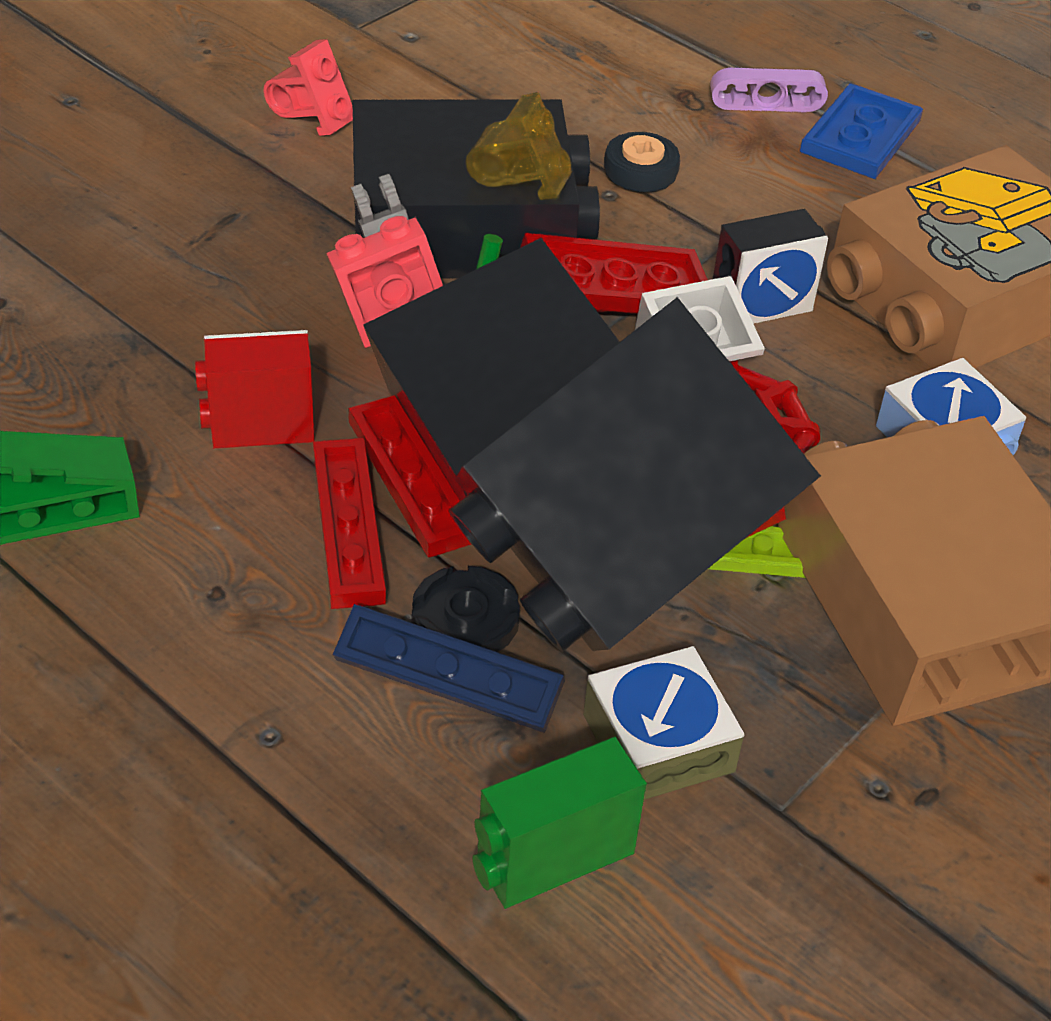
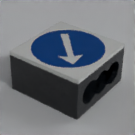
[713,208,828,324]

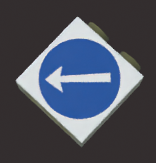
[583,646,744,800]

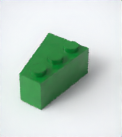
[0,431,140,545]

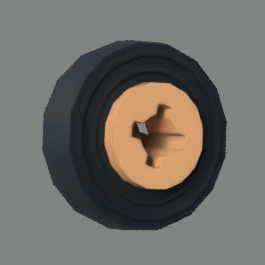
[604,132,680,192]

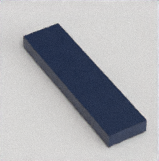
[333,604,565,733]

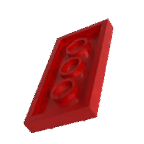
[520,233,708,314]

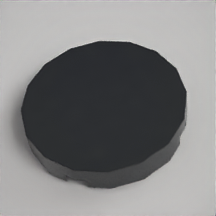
[411,565,520,652]

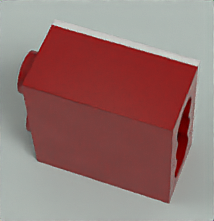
[195,330,314,449]

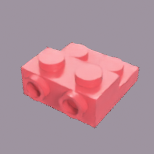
[326,216,443,348]

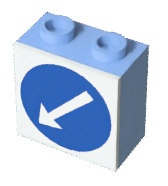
[876,358,1026,455]

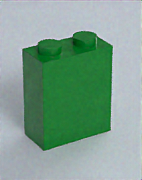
[472,737,647,909]

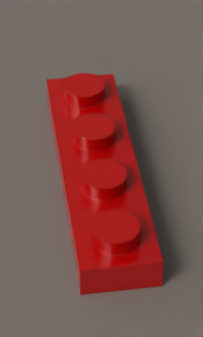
[348,395,472,558]
[313,438,386,609]

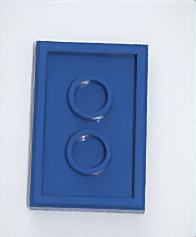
[800,83,923,179]

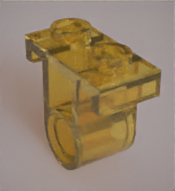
[466,92,572,200]

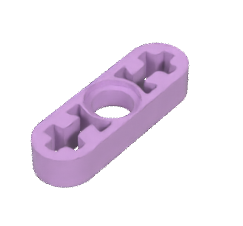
[710,68,828,112]

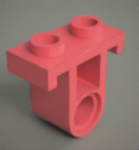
[264,39,353,136]

